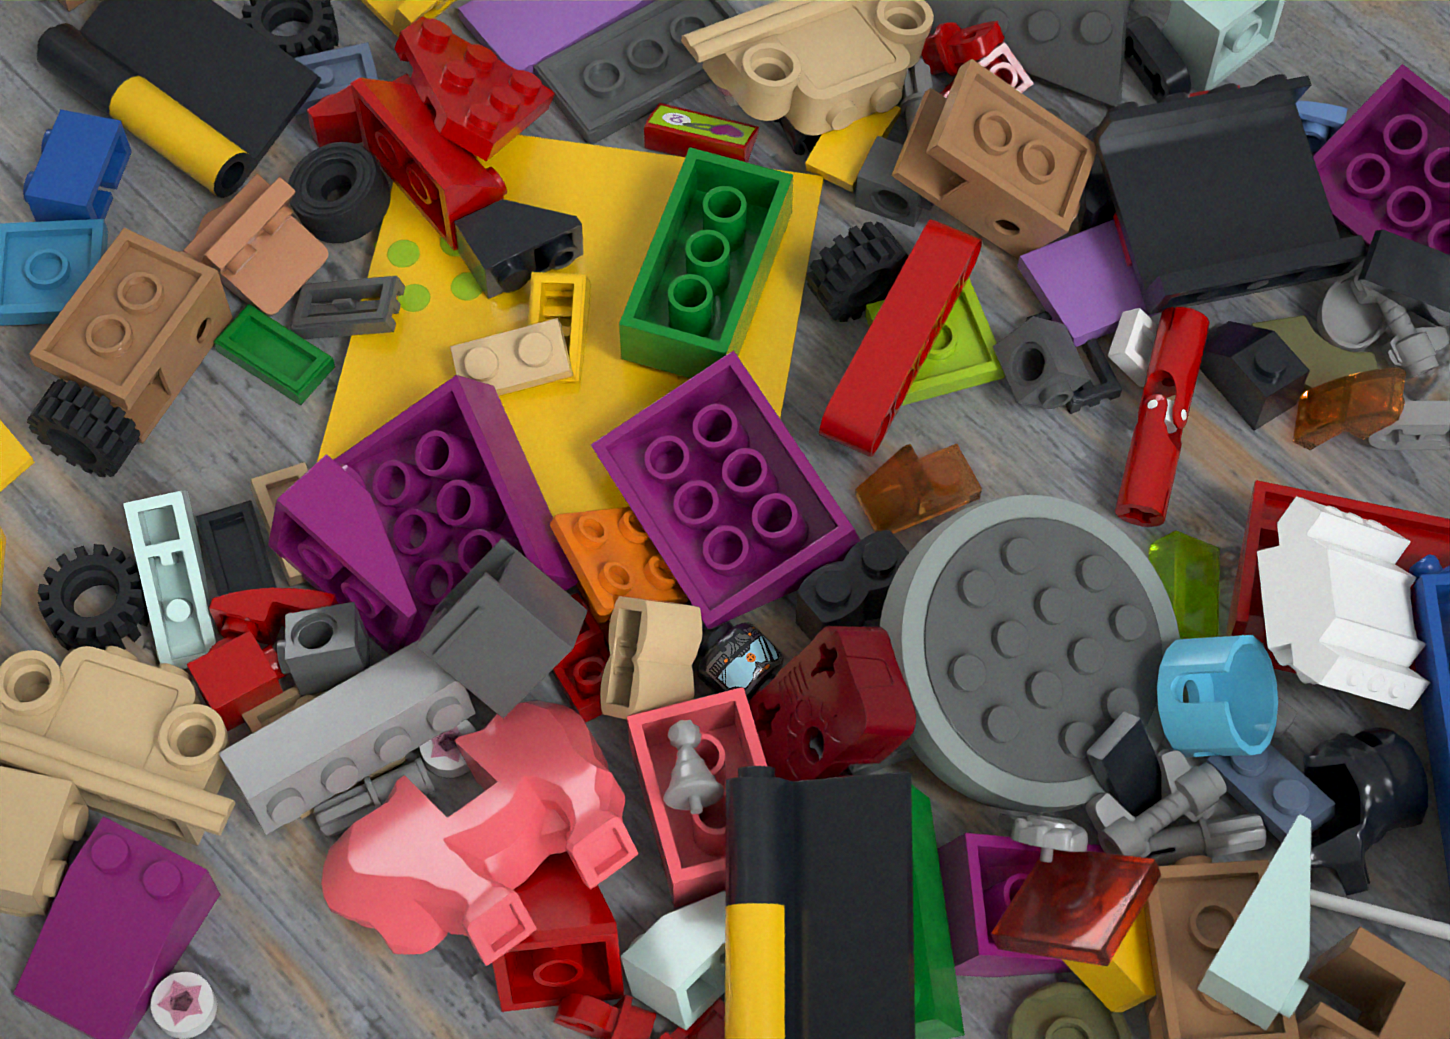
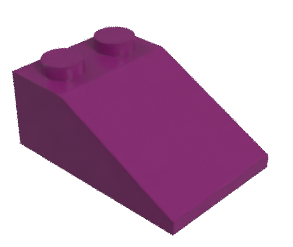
[268,454,417,655]
[13,816,221,1039]
[937,833,1123,978]

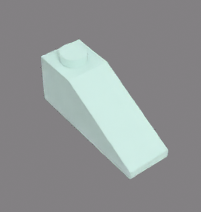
[123,491,218,669]
[1197,814,1311,1030]
[621,890,725,1030]

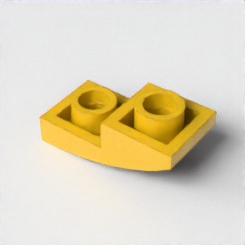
[805,106,901,193]

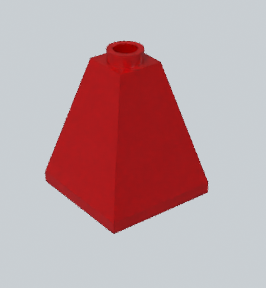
[492,851,624,1012]

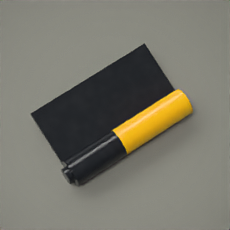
[37,0,322,198]
[725,766,915,1039]

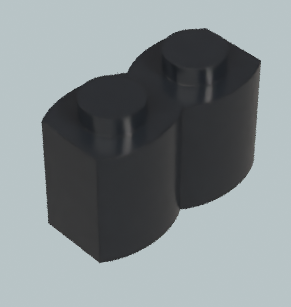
[795,530,909,642]

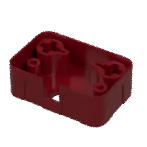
[748,626,916,782]

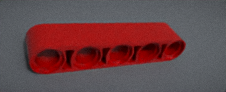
[819,219,982,457]

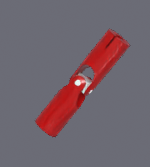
[1115,307,1210,527]

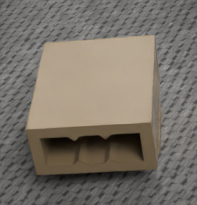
[0,766,89,917]

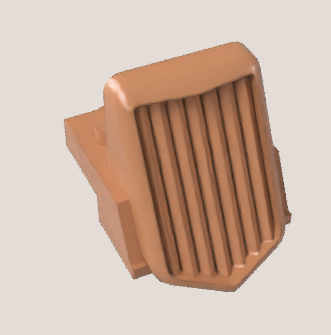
[183,173,329,317]

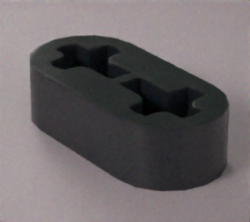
[1124,16,1191,102]

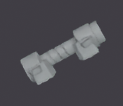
[1350,266,1449,380]
[1086,749,1226,870]

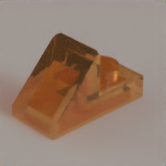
[855,443,982,534]

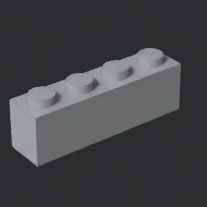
[219,640,476,835]

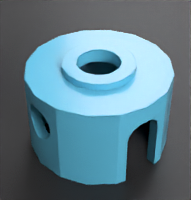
[1157,635,1278,757]

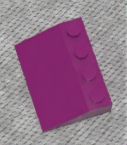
[1313,64,1450,255]
[591,350,861,629]
[334,375,580,647]

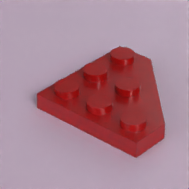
[394,16,555,162]

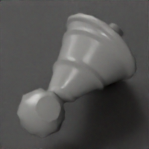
[663,720,725,814]

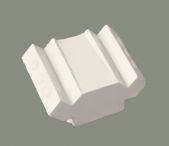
[1257,496,1431,710]

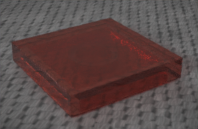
[991,849,1162,966]

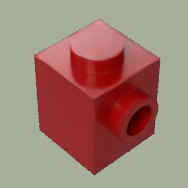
[187,631,287,732]

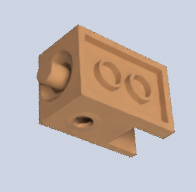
[891,59,1097,260]
[29,228,233,444]
[1139,856,1300,1039]
[1296,926,1450,1039]

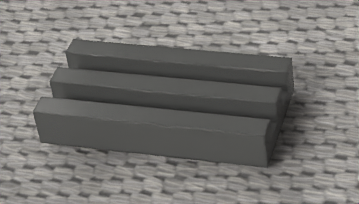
[290,276,405,339]

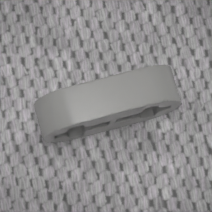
[1365,401,1450,450]

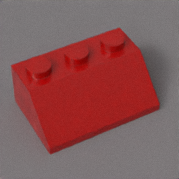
[350,77,507,251]

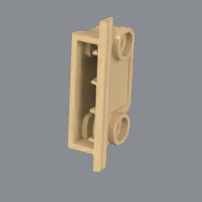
[681,0,934,135]
[0,646,235,846]

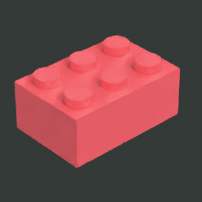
[627,687,767,908]

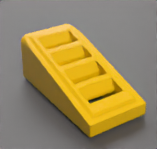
[528,272,591,384]

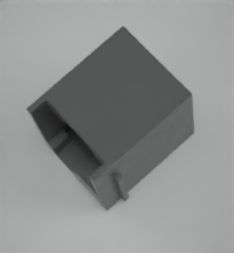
[416,538,588,718]

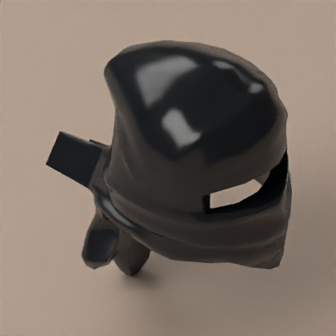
[1303,727,1428,896]

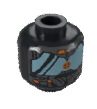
[697,621,784,703]

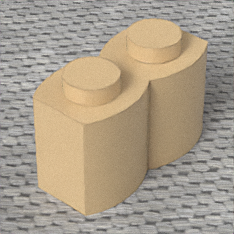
[600,596,703,720]

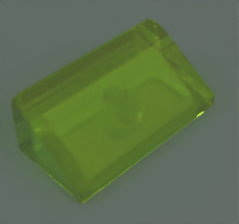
[1148,530,1220,639]

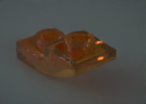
[1292,367,1406,450]

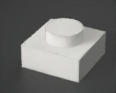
[1108,308,1158,387]

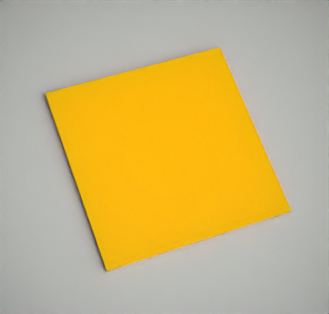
[317,135,824,518]

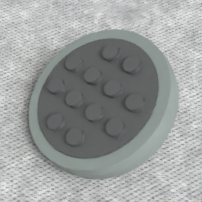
[880,495,1180,813]

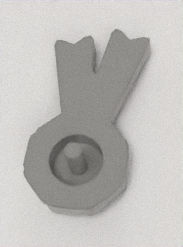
[998,813,1088,862]

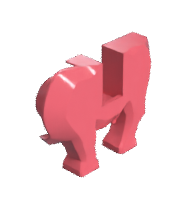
[321,700,639,966]

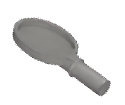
[1317,271,1388,352]

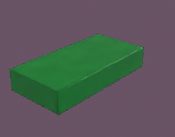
[213,304,335,406]

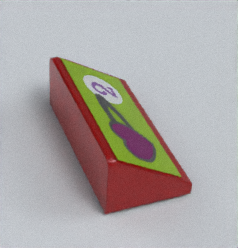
[644,103,759,163]

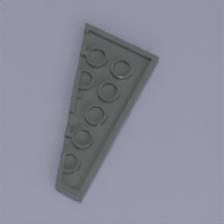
[924,0,1128,106]

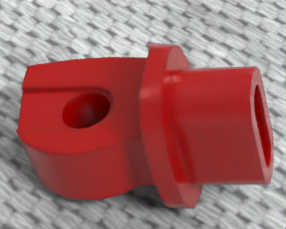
[921,20,1005,77]
[553,993,657,1039]

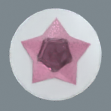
[419,720,476,778]
[151,972,217,1039]

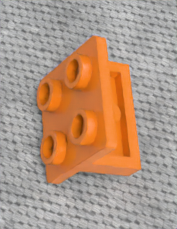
[550,507,689,645]

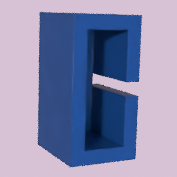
[23,109,132,222]

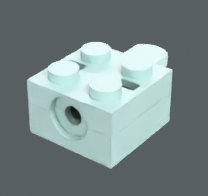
[1162,0,1285,92]

